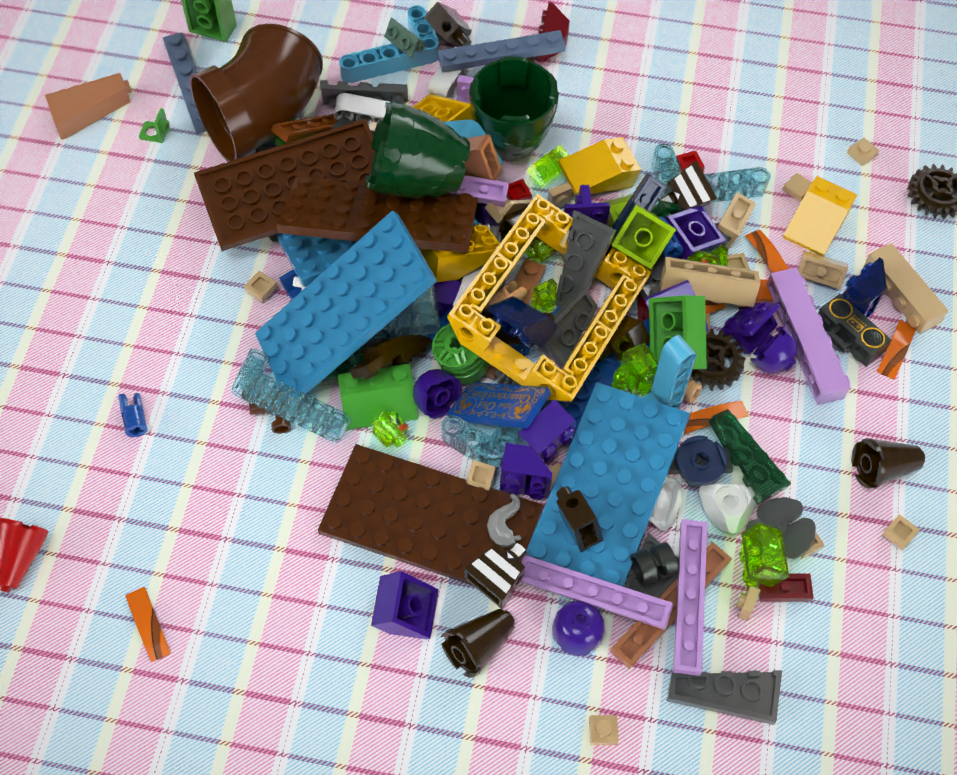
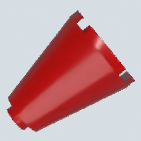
[0,518,49,593]

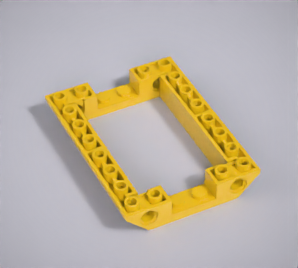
[447,194,652,402]

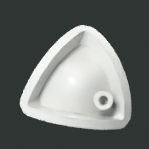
[650,475,682,531]
[699,484,759,534]

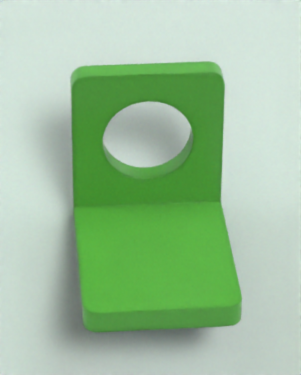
[139,108,170,143]

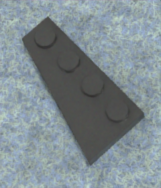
[320,80,408,107]
[554,210,617,307]
[667,670,782,725]

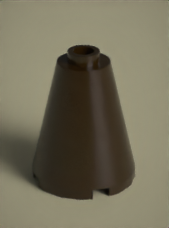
[851,438,925,488]
[441,609,515,678]

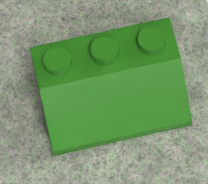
[181,0,237,43]
[649,295,707,370]
[338,364,418,430]

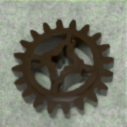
[907,164,957,219]
[690,329,746,391]

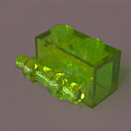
[611,342,659,396]
[739,522,789,591]

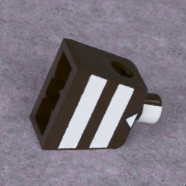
[658,161,717,213]
[464,543,527,609]

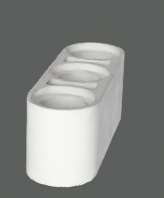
[428,47,472,99]
[334,93,390,126]

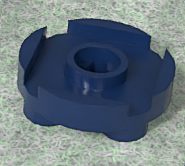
[675,435,727,486]

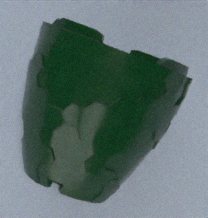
[469,57,559,162]
[365,101,470,198]

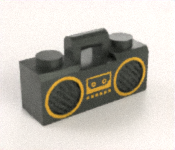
[818,293,892,367]

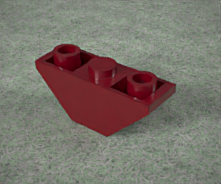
[538,2,570,63]

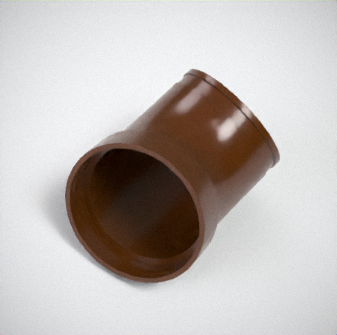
[190,24,323,162]

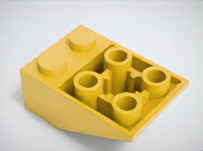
[420,225,500,283]

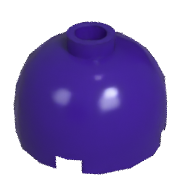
[750,326,797,374]
[413,369,462,419]
[552,601,605,656]

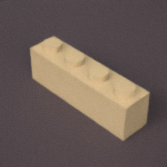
[864,243,949,334]
[660,257,760,307]

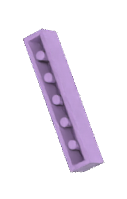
[766,267,850,405]

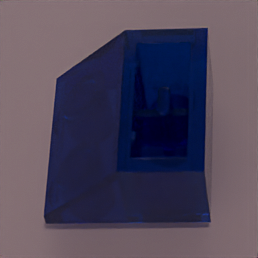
[841,257,887,318]
[487,296,558,350]

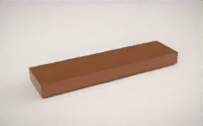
[271,114,337,142]

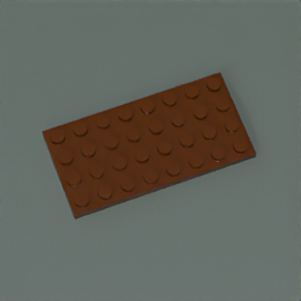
[194,119,375,251]
[277,176,478,253]
[318,444,543,599]

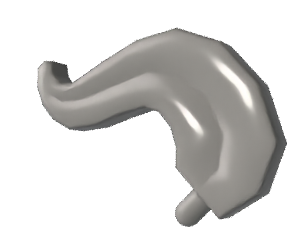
[487,493,521,548]

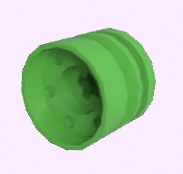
[432,324,490,385]

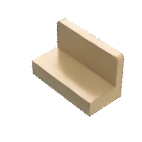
[717,192,756,248]
[485,199,533,224]
[798,251,848,290]

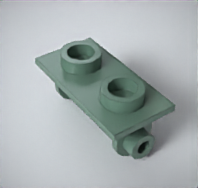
[384,18,425,58]

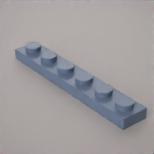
[437,30,566,72]
[162,32,206,134]

